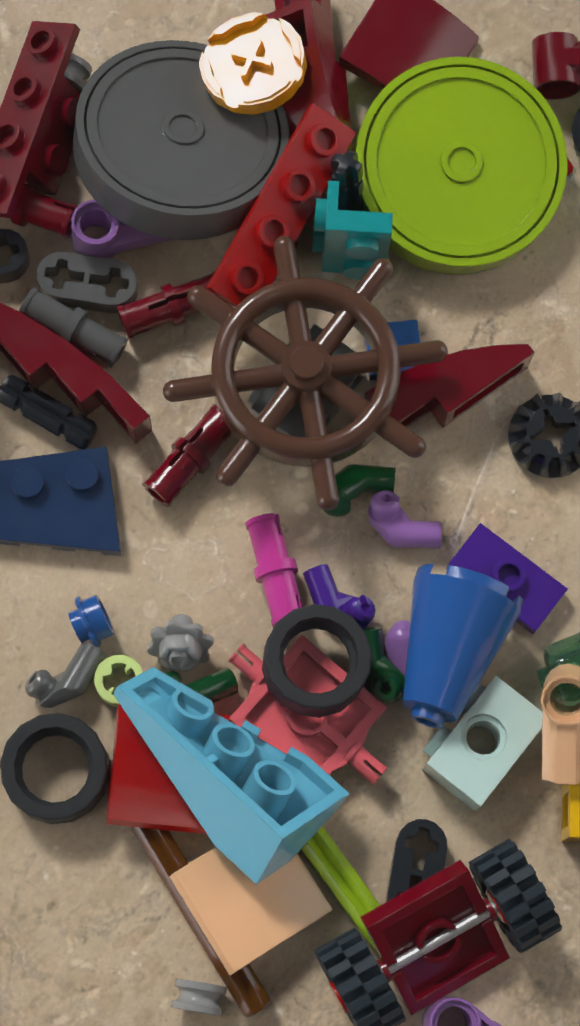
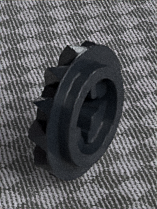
[508,392,580,478]

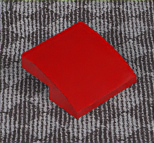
[106,704,230,835]

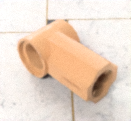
[541,663,580,785]

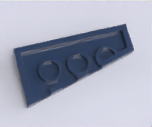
[0,447,122,556]

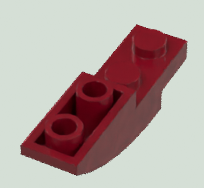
[266,0,353,153]

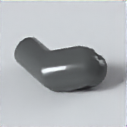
[25,642,105,708]

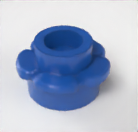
[68,594,115,647]

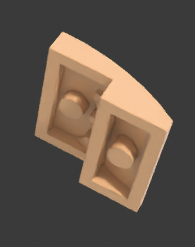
[169,847,333,975]

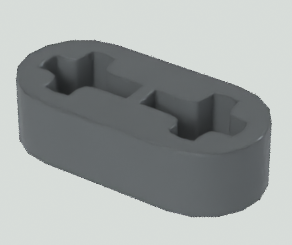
[36,252,138,313]

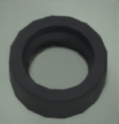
[262,604,372,718]
[0,713,110,824]

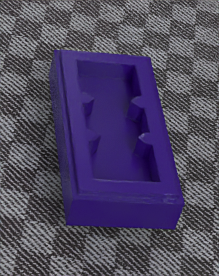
[446,523,568,634]

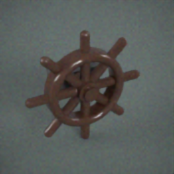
[163,236,448,510]

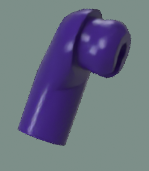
[303,564,376,628]

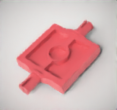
[228,635,388,786]

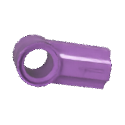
[71,200,175,259]

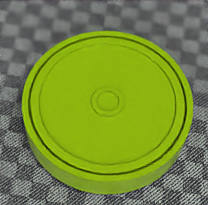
[353,57,567,275]

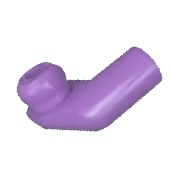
[367,491,442,549]

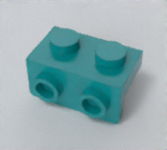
[312,181,393,280]

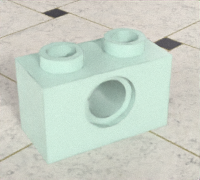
[422,676,542,811]

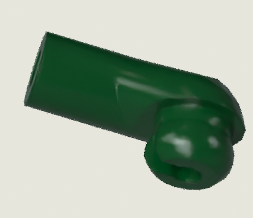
[362,626,405,704]

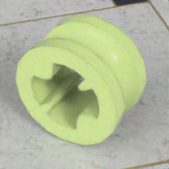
[94,655,143,708]

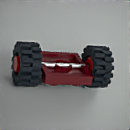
[314,839,562,1026]

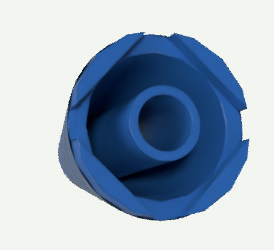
[403,564,523,729]

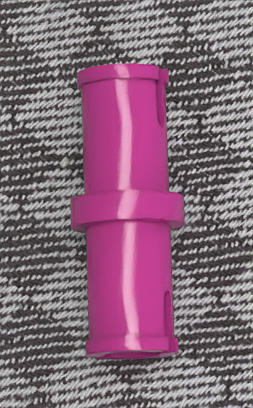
[245,513,303,628]

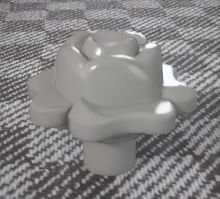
[147,614,214,671]

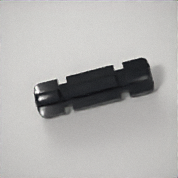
[330,150,364,211]
[0,375,98,450]

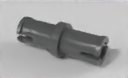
[19,287,128,369]

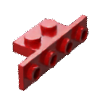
[206,103,356,307]

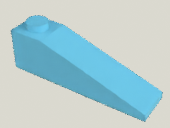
[113,667,349,885]

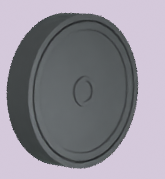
[73,40,289,240]

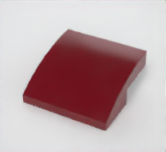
[339,0,479,89]

